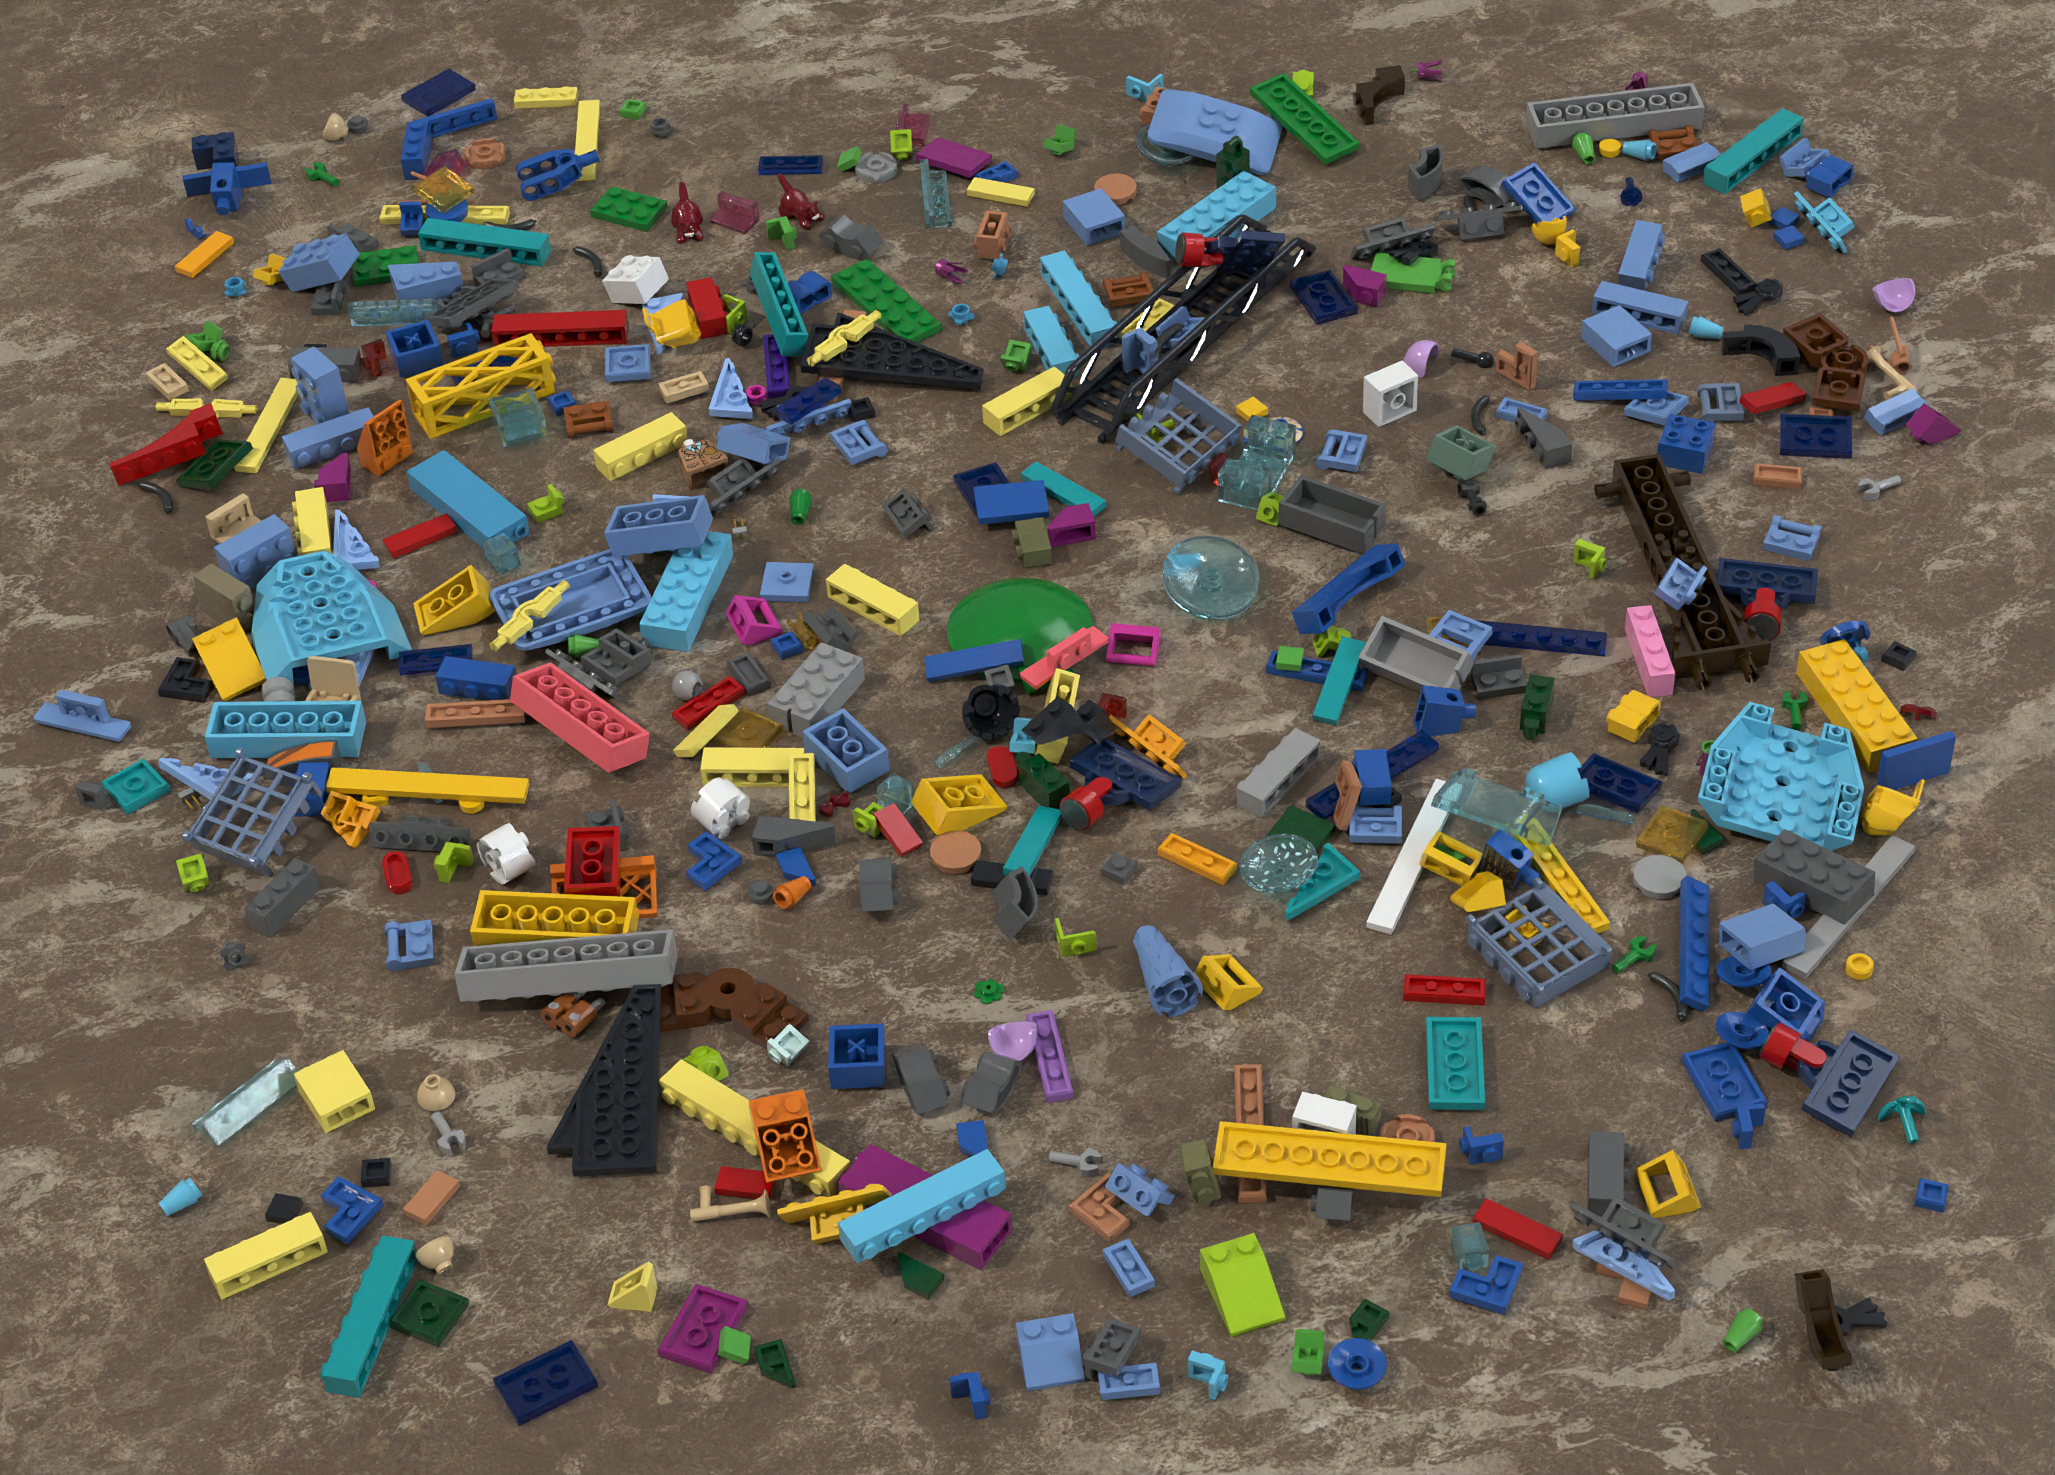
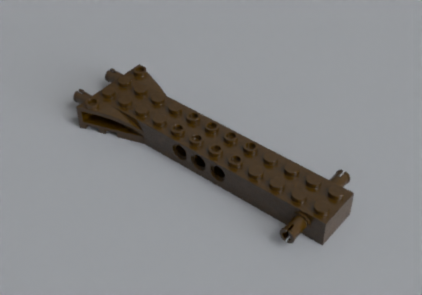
[1594,454,1771,690]

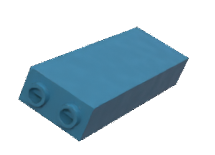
[406,450,530,555]

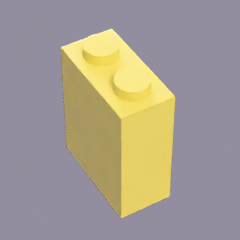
[294,1050,375,1133]

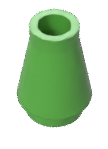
[1572,133,1596,165]
[568,634,599,658]
[1722,1308,1763,1353]

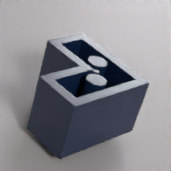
[192,132,239,170]

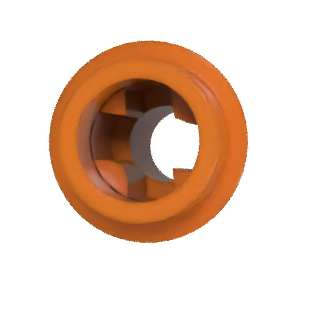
[773,876,812,909]

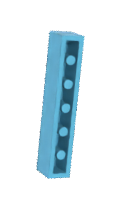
[1040,250,1117,347]
[838,1149,1006,1263]

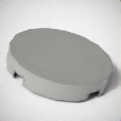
[855,152,897,183]
[1633,855,1686,899]

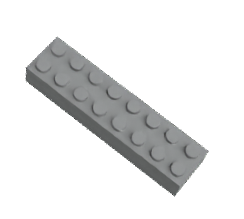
[1526,83,1705,148]
[455,929,678,1003]

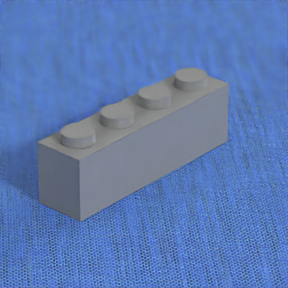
[1236,728,1321,818]

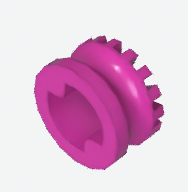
[746,385,767,406]

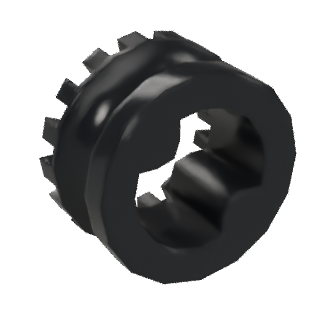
[731,324,753,347]

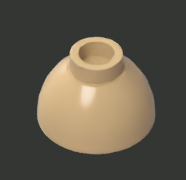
[323,113,349,141]
[417,1074,456,1111]
[415,1236,454,1274]

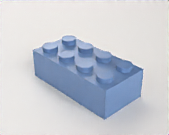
[604,495,713,557]

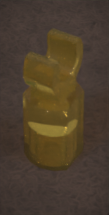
[787,611,820,650]

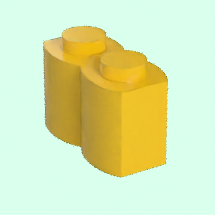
[1606,690,1661,743]

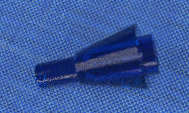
[1620,177,1642,206]

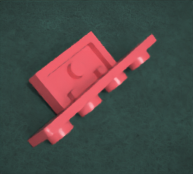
[1020,626,1109,689]

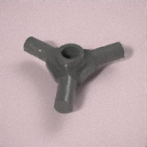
[465,304,515,337]

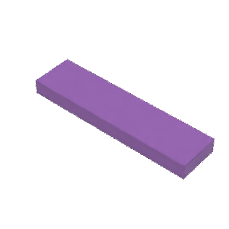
[1026,1010,1074,1103]

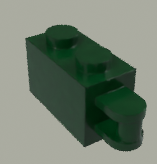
[1216,136,1250,189]
[1520,674,1555,740]
[1016,752,1070,810]

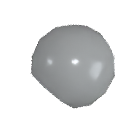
[672,670,703,701]

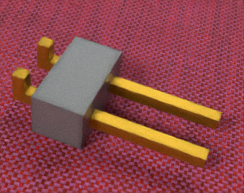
[732,518,748,539]
[177,786,201,810]

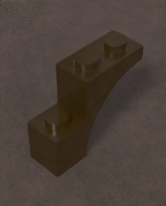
[1353,65,1405,125]
[1794,1269,1853,1371]

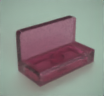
[710,191,760,234]

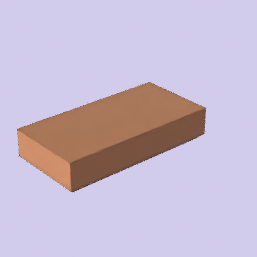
[1753,463,1803,489]
[403,1170,461,1226]

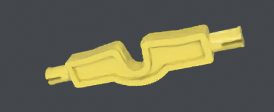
[807,310,881,366]
[156,398,258,418]
[490,580,570,651]

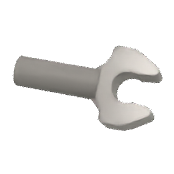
[1857,475,1901,501]
[431,1112,466,1156]
[1049,1148,1102,1177]

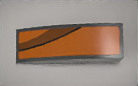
[263,740,340,780]

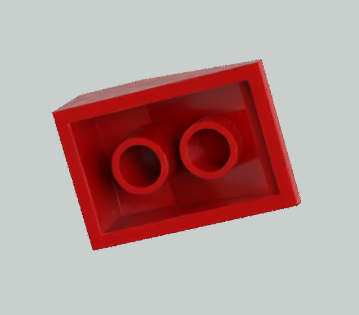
[564,826,621,897]

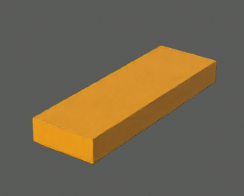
[175,231,234,278]
[1157,833,1237,885]

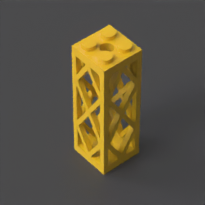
[406,333,556,439]

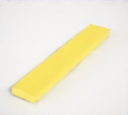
[575,100,600,181]
[379,205,510,225]
[234,378,298,474]

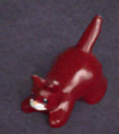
[778,173,825,230]
[671,181,703,244]

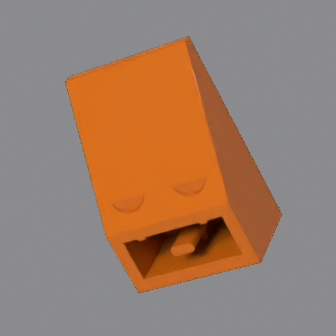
[357,399,413,477]
[749,1089,822,1183]

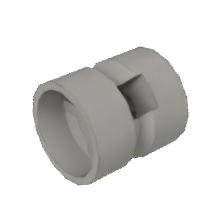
[262,677,296,702]

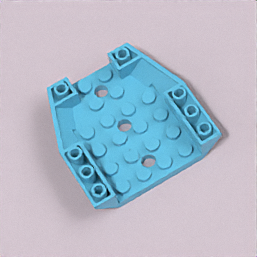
[251,551,413,683]
[1697,702,1864,851]

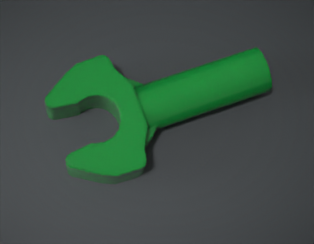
[305,162,340,186]
[1781,690,1808,730]
[1612,936,1656,974]

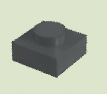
[984,664,1016,690]
[75,780,108,811]
[1101,852,1137,885]

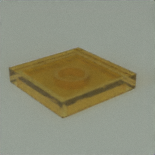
[413,166,475,213]
[713,706,783,748]
[1636,805,1708,864]

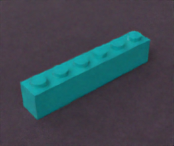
[1704,108,1804,194]
[418,218,551,267]
[749,252,809,357]
[320,1235,418,1398]

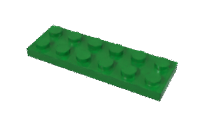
[1250,73,1360,165]
[831,259,942,342]

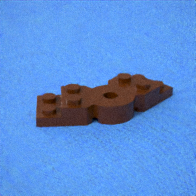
[1783,313,1868,412]
[661,968,809,1050]

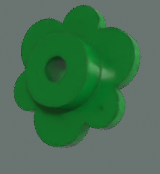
[974,979,1004,1005]

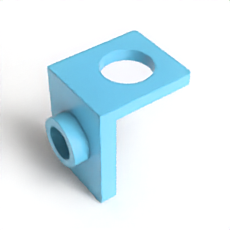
[1126,74,1164,102]

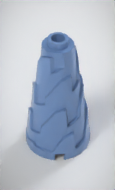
[1133,925,1203,1017]

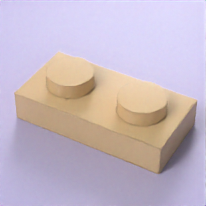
[145,363,189,401]
[658,371,709,403]

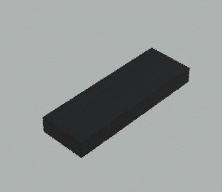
[1700,248,1757,295]
[971,860,1053,895]

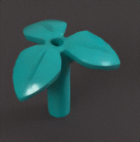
[1878,1095,1926,1144]

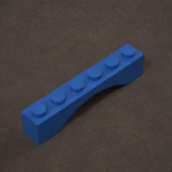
[1292,543,1405,634]

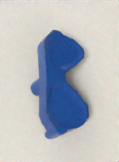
[185,218,206,239]

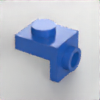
[399,201,424,236]
[447,322,480,358]
[1762,881,1806,918]
[1731,1104,1765,1149]
[1459,1126,1504,1165]
[949,1372,990,1420]

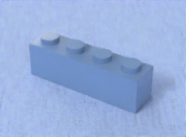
[1592,281,1689,335]
[282,407,374,469]

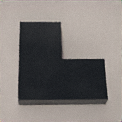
[158,657,214,703]

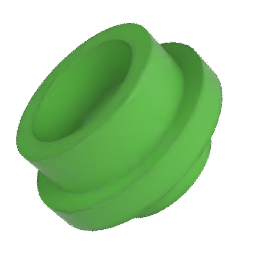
[210,339,230,361]

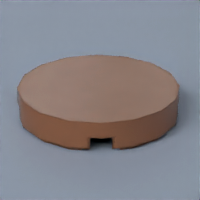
[464,138,507,169]
[1094,173,1137,205]
[930,831,982,875]
[1379,1114,1436,1142]

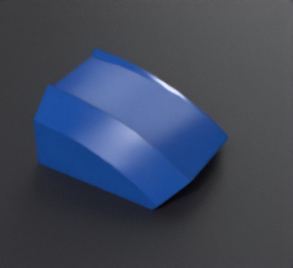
[1746,967,1825,1041]

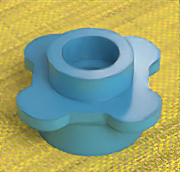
[991,253,1008,279]
[224,277,246,297]
[948,304,975,325]
[1852,641,1869,669]

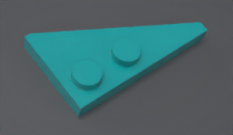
[1284,843,1360,921]

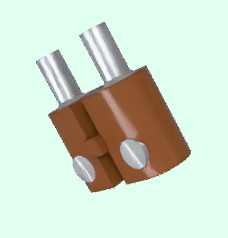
[541,992,605,1037]

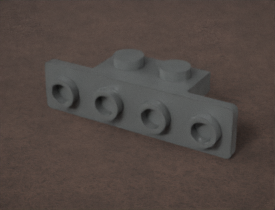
[1433,202,1523,240]
[1350,217,1436,260]
[707,457,781,514]
[545,648,624,703]
[369,813,470,852]
[1570,1196,1676,1269]

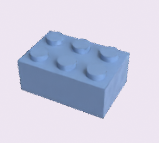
[278,233,360,292]
[291,347,349,425]
[214,514,297,590]
[802,708,890,794]

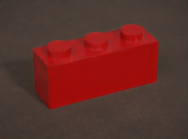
[686,277,728,339]

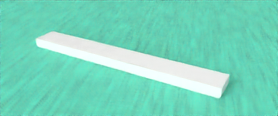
[1366,779,1460,935]

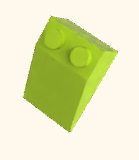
[1200,1233,1286,1337]

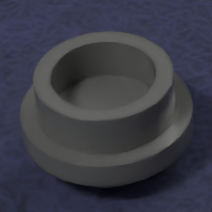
[347,115,368,134]
[650,118,671,136]
[747,880,773,905]

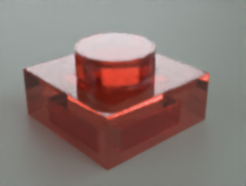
[1208,453,1234,486]

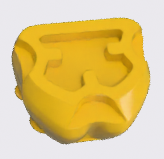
[642,299,701,348]
[1861,779,1925,836]

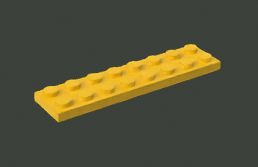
[1213,1121,1447,1197]

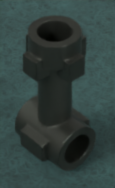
[1457,480,1487,516]

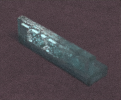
[920,159,952,229]
[348,298,440,327]
[192,1057,298,1146]

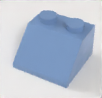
[1016,1313,1085,1391]

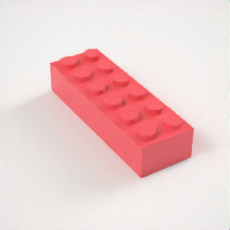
[510,662,650,773]

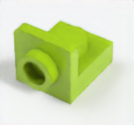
[527,484,564,523]
[1256,492,1284,526]

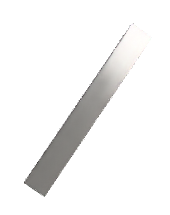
[1782,835,1916,980]

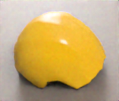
[1531,216,1567,245]

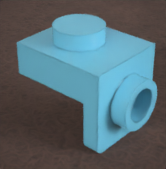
[1010,718,1037,754]
[1188,1350,1229,1400]

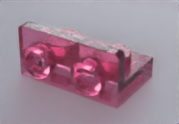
[895,104,930,146]
[420,149,467,188]

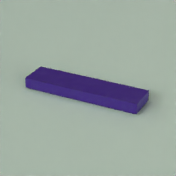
[763,334,790,399]

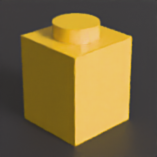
[1740,188,1772,228]

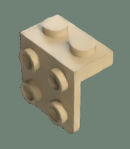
[205,493,261,544]
[305,656,361,701]

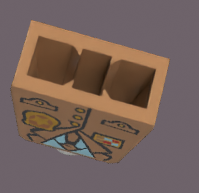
[678,439,729,490]

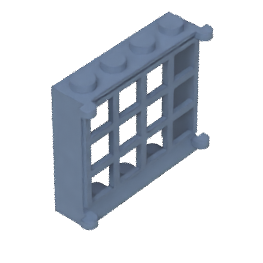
[1115,378,1241,494]
[182,747,323,877]
[1465,877,1612,1009]

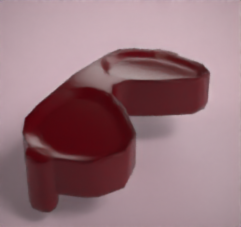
[1900,704,1937,720]
[819,791,851,817]

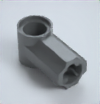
[166,615,201,658]

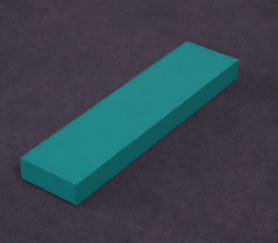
[1021,461,1106,517]
[1313,636,1366,726]
[1003,805,1063,876]

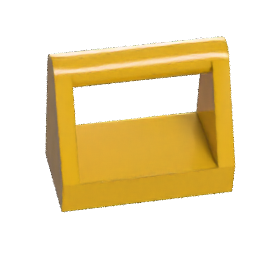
[1419,830,1483,887]
[1450,871,1506,912]
[1195,954,1263,1011]
[1635,1150,1701,1218]

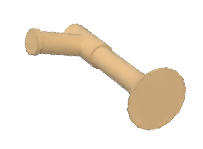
[1867,346,1918,400]
[690,1186,771,1222]

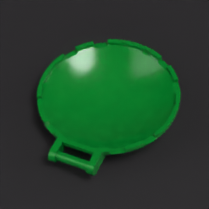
[947,578,1093,695]

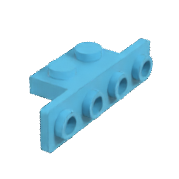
[1793,191,1855,254]

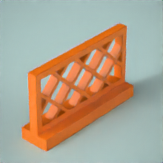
[550,855,658,918]

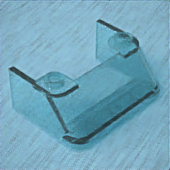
[1431,767,1563,846]

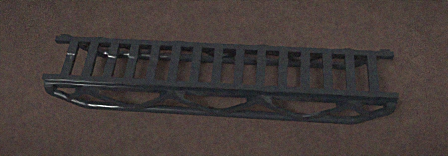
[1051,214,1317,444]

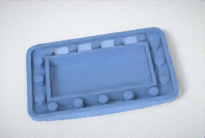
[1147,89,1282,175]
[490,549,651,650]

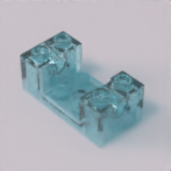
[1218,415,1296,511]

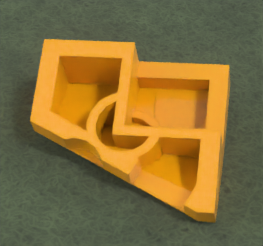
[321,791,381,849]

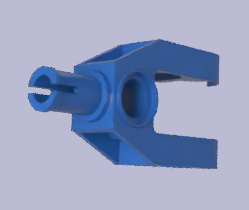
[516,149,600,201]

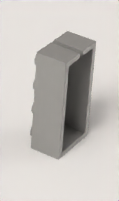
[1358,616,1474,693]
[767,642,865,738]

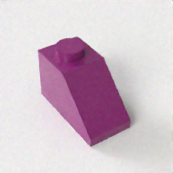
[1343,265,1387,307]
[1905,403,1961,445]
[314,453,352,502]
[1048,503,1096,547]

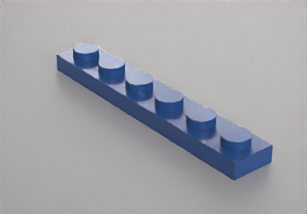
[1680,875,1709,1012]

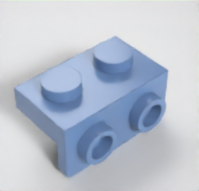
[1779,138,1830,178]
[1156,306,1204,348]
[1122,327,1158,374]
[1654,558,1707,611]
[1105,1163,1176,1216]

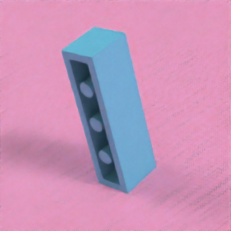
[1023,306,1079,378]

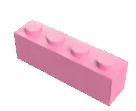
[1625,605,1675,697]

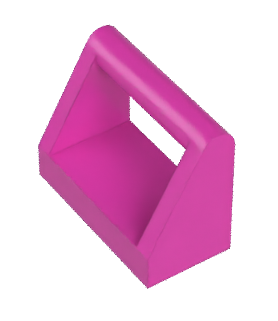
[726,595,783,645]
[1106,623,1162,667]

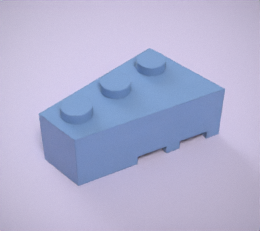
[1619,220,1666,291]
[388,262,464,311]

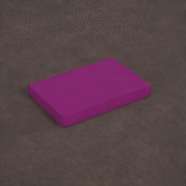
[916,137,992,178]
[657,1284,748,1374]

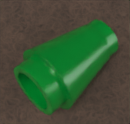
[789,489,813,525]

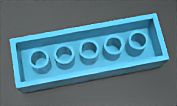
[1157,170,1276,268]
[639,531,733,652]
[205,701,366,758]

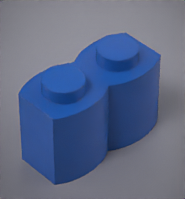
[1806,155,1854,197]
[788,271,832,314]

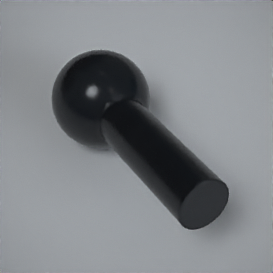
[1451,348,1494,368]

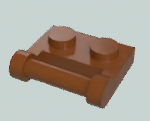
[1649,126,1699,161]
[1103,272,1153,307]
[563,401,614,438]

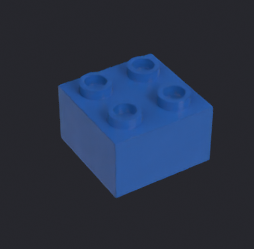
[385,320,444,378]
[1657,414,1716,474]
[828,1023,886,1089]

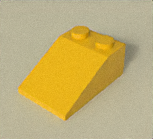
[413,565,496,636]
[192,617,266,702]
[911,774,1008,835]

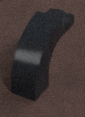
[1721,325,1800,376]

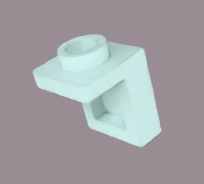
[767,1024,809,1067]

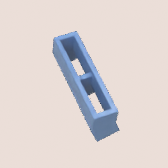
[1663,142,1721,183]
[1863,388,1929,436]

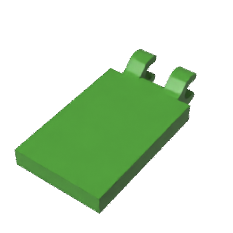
[1371,253,1456,293]

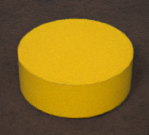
[1599,139,1621,158]
[458,800,485,814]
[1845,953,1874,980]

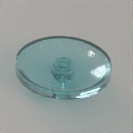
[1162,536,1260,620]

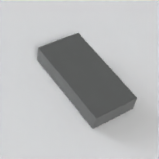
[727,652,771,696]

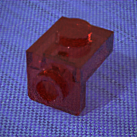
[361,339,387,378]
[1097,693,1127,718]

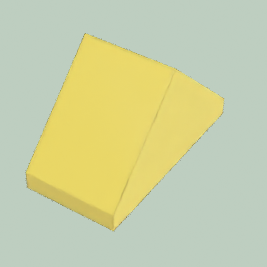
[607,1261,658,1312]

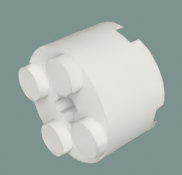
[691,777,750,839]
[477,823,536,885]

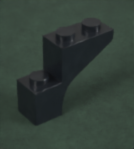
[1021,696,1116,745]

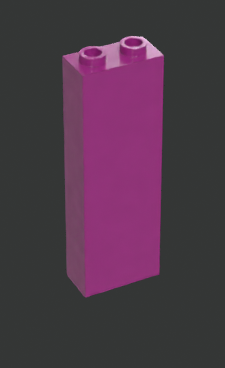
[838,1144,1012,1270]

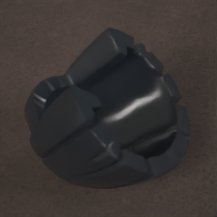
[962,684,1020,740]

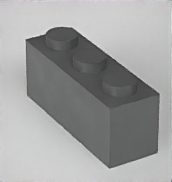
[288,347,363,382]
[244,858,320,938]
[1587,1130,1629,1217]

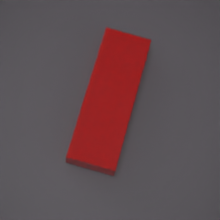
[1739,382,1807,414]
[382,513,458,559]
[672,676,746,731]
[1403,974,1486,1006]
[1472,1198,1563,1260]

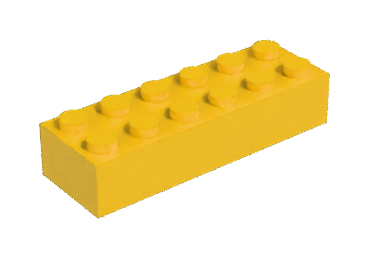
[1796,639,1918,773]
[470,890,639,946]

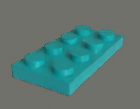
[1426,1017,1485,1110]

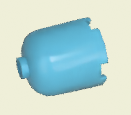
[1523,752,1589,812]

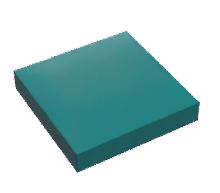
[100,758,171,815]

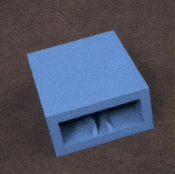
[1063,188,1125,246]
[1581,305,1652,367]
[717,423,791,464]
[1719,904,1806,970]

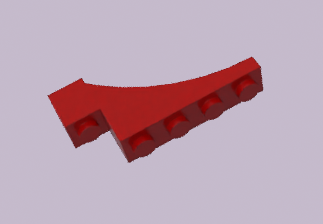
[109,403,223,486]

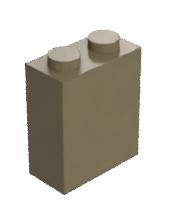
[193,563,255,633]

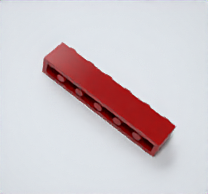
[491,310,629,347]

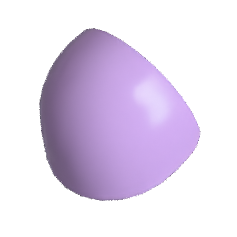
[1872,278,1915,312]
[1403,340,1439,378]
[988,1021,1037,1060]

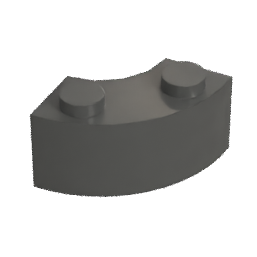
[1408,145,1443,200]
[1457,165,1513,208]
[818,214,884,258]
[859,858,899,912]
[991,867,1038,940]
[892,1043,950,1115]
[961,1051,1023,1113]
[1311,1185,1354,1221]

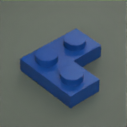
[686,831,742,891]
[321,1176,384,1245]
[1449,1255,1523,1315]

